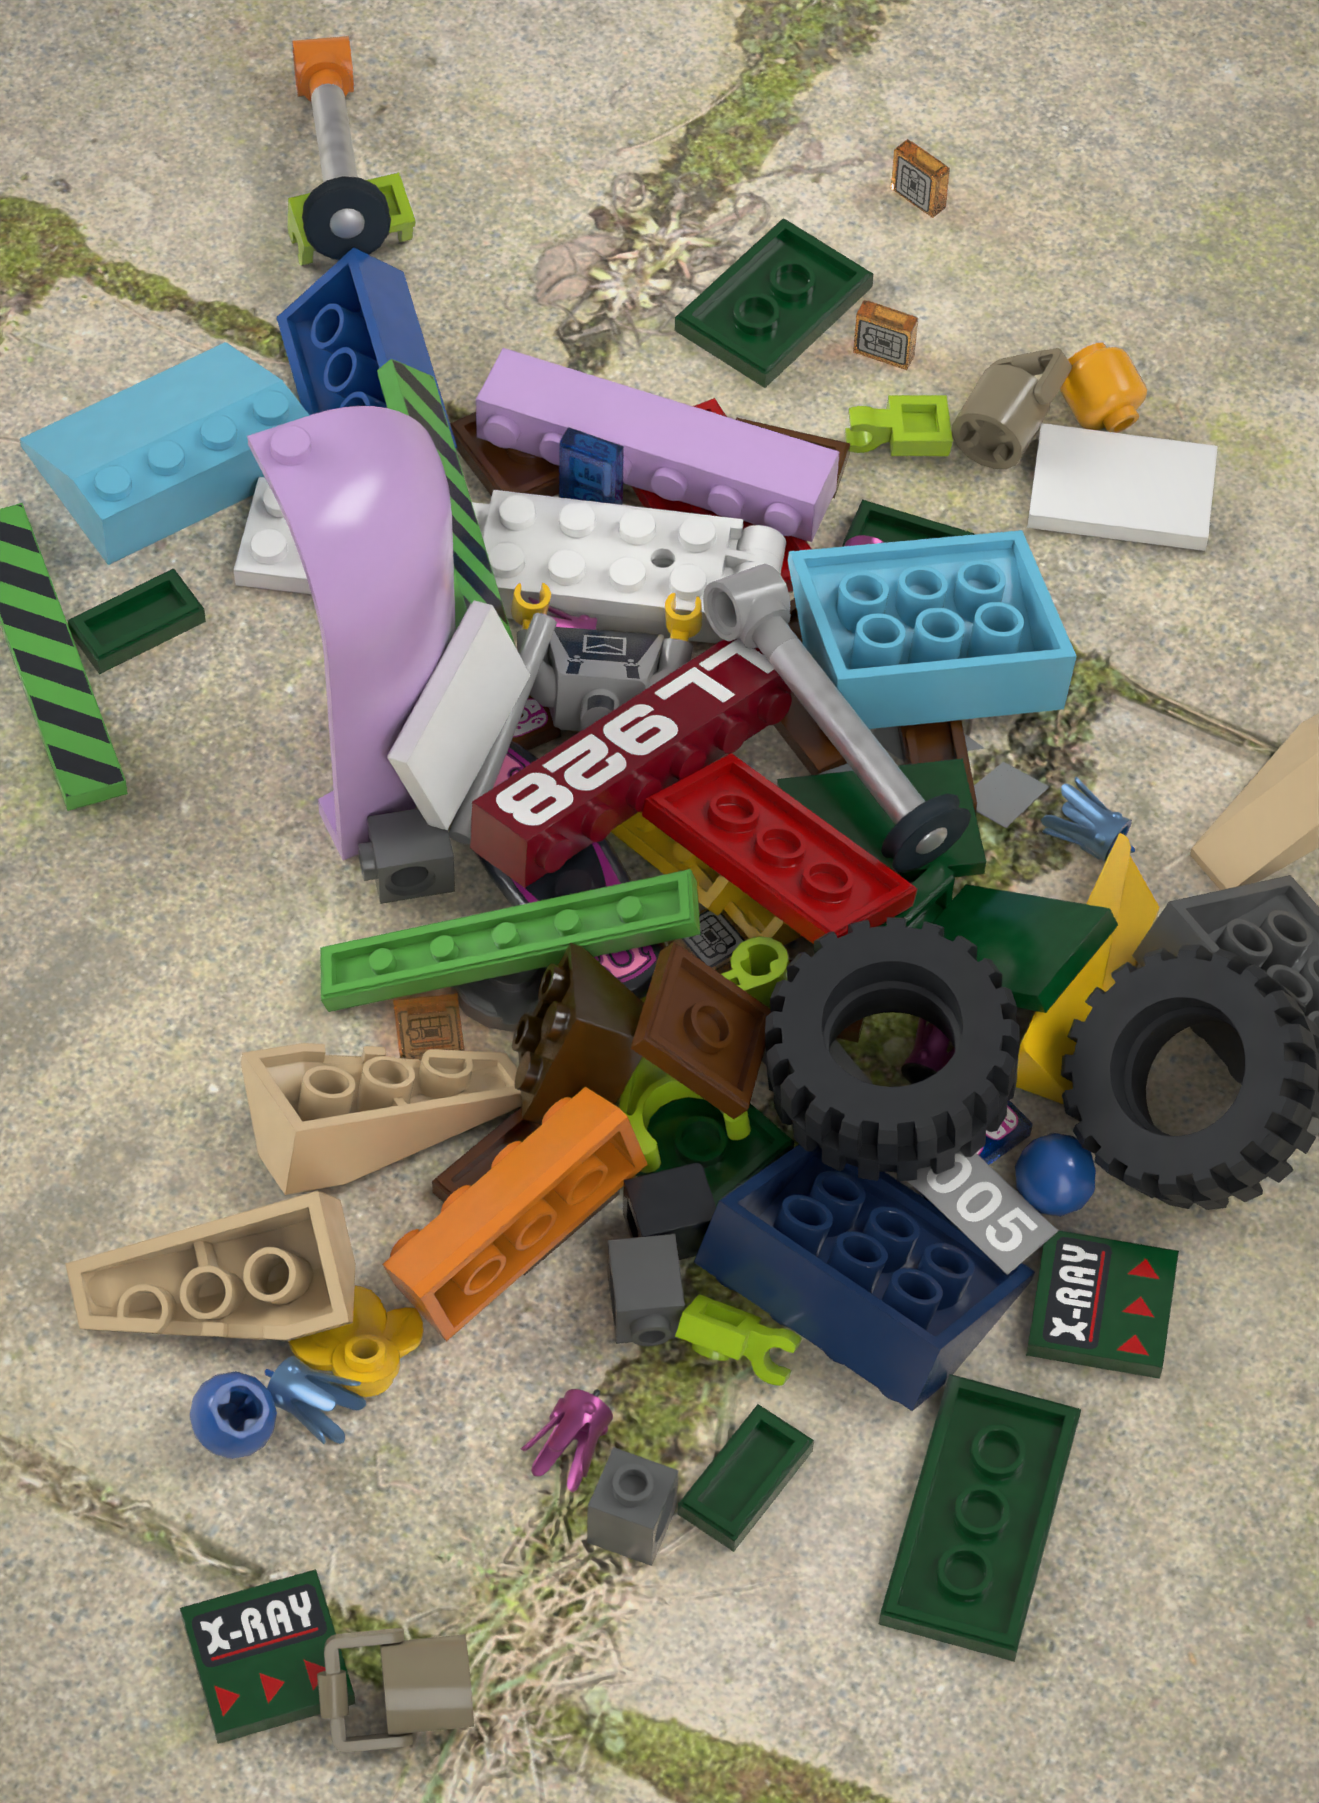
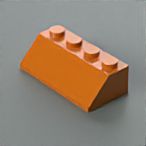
[382,1087,648,1342]

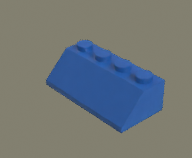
[276,247,457,449]

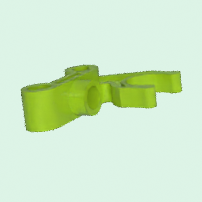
[619,936,789,1173]

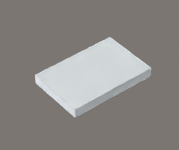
[1027,423,1218,551]
[387,600,530,830]

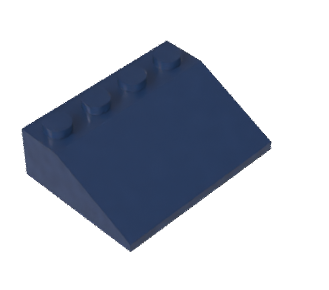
[694,1144,1035,1411]

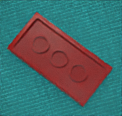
[642,753,917,944]

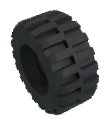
[765,917,1020,1182]
[1061,945,1319,1210]

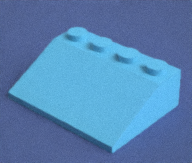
[20,342,309,565]
[788,530,1077,729]

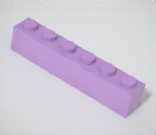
[476,348,839,542]

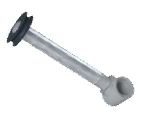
[703,564,971,873]

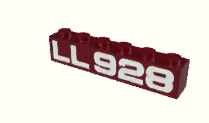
[470,638,792,888]

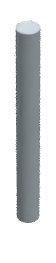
[449,613,557,844]

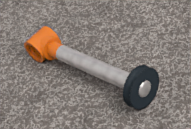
[292,36,391,260]

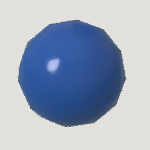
[1015,1133,1096,1217]
[190,1371,277,1459]

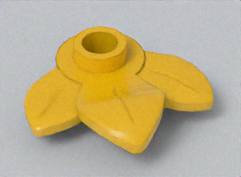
[288,1285,424,1397]

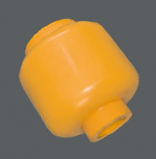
[1060,342,1147,433]

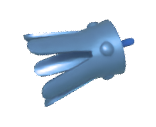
[1041,776,1135,862]
[264,1356,366,1444]

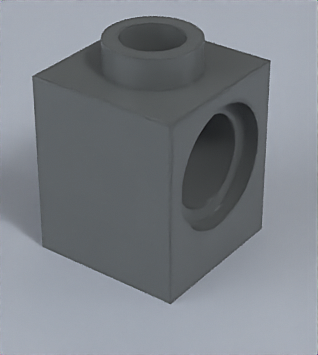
[358,809,455,904]
[607,1234,685,1346]
[587,1447,679,1566]

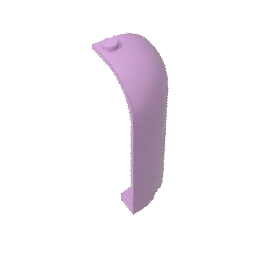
[247,406,456,861]

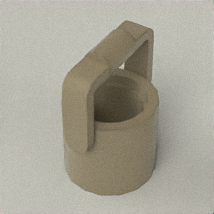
[952,348,1072,469]
[317,1628,474,1753]

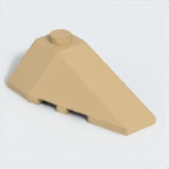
[1190,713,1319,890]
[241,1043,522,1195]
[65,1191,356,1341]

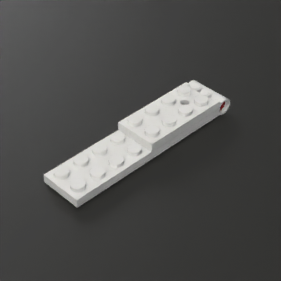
[233,477,786,644]

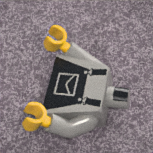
[510,583,702,731]

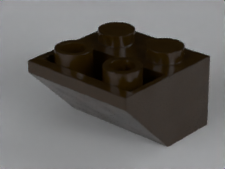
[512,943,644,1125]

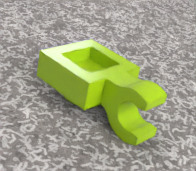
[845,395,953,456]
[675,1294,802,1386]

